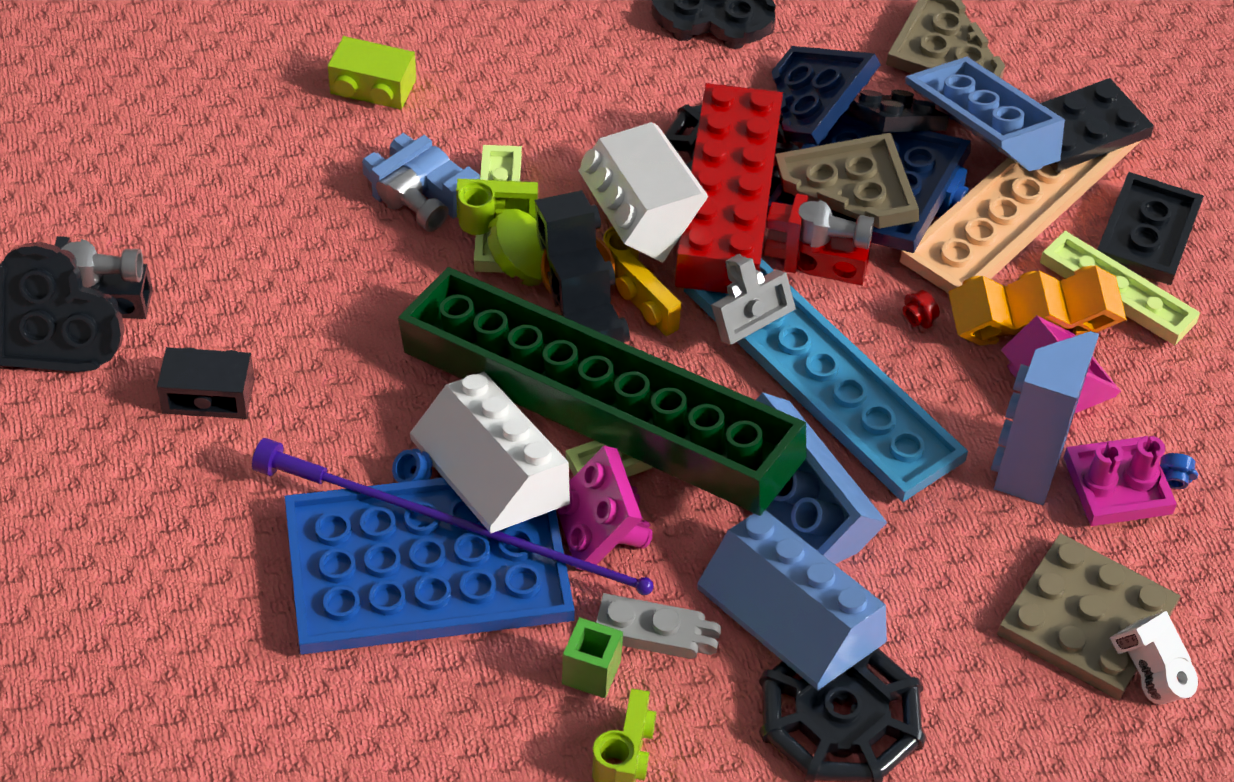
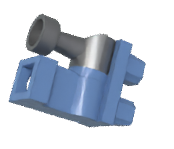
[362,133,480,232]

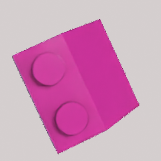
[1001,315,1121,414]

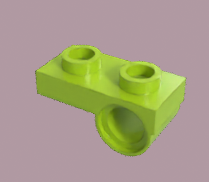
[456,179,538,235]
[592,689,657,782]

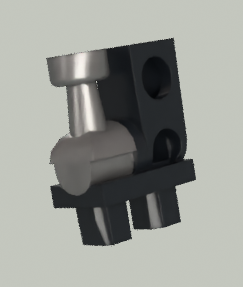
[55,236,153,319]

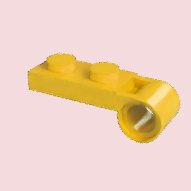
[603,227,681,337]

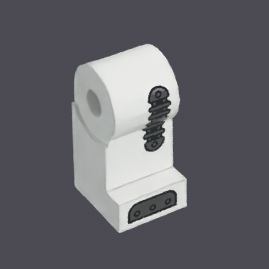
[1110,611,1198,705]

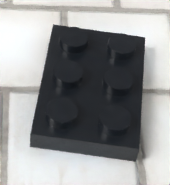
[1040,78,1154,173]
[1097,172,1204,285]

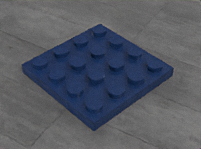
[767,112,971,253]

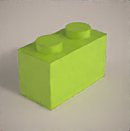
[328,36,416,110]

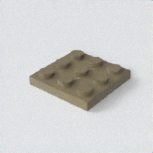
[997,533,1181,701]

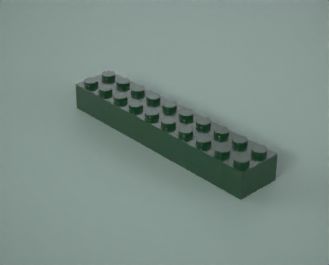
[398,267,807,516]

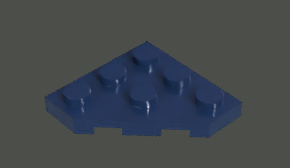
[771,46,881,145]

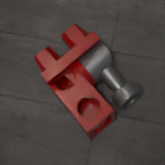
[764,193,874,286]

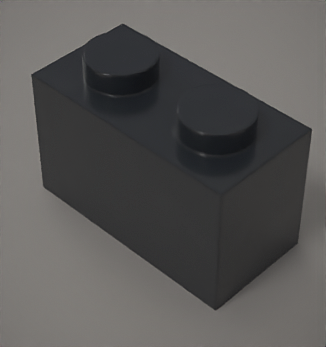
[157,347,255,419]

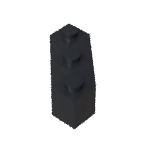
[535,190,630,343]

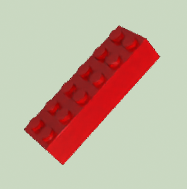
[675,83,783,293]

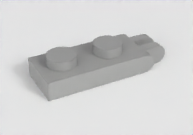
[596,593,721,659]

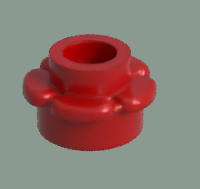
[902,290,940,329]

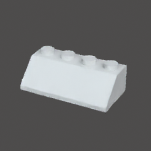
[578,122,708,262]
[410,372,570,533]

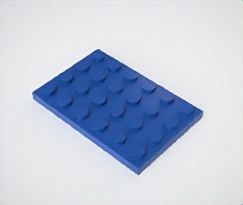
[285,478,575,655]

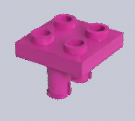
[1063,436,1177,526]
[556,446,653,571]

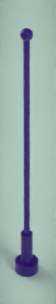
[252,438,654,595]

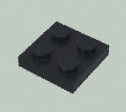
[845,90,949,132]

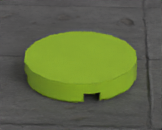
[487,209,545,286]

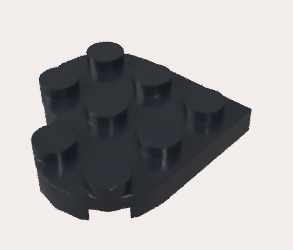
[651,0,776,49]
[0,242,125,372]

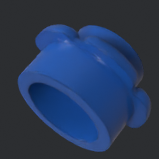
[392,449,433,483]
[1160,453,1199,489]

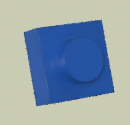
[935,166,969,218]

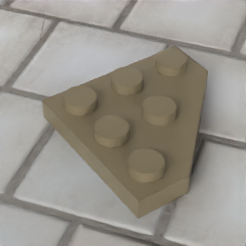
[886,0,1005,79]
[775,133,919,229]

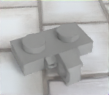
[711,254,796,345]

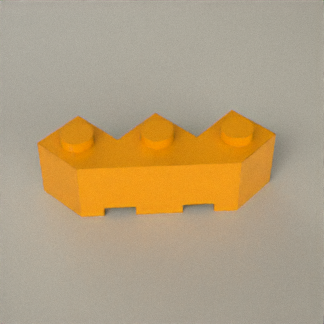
[948,265,1127,345]

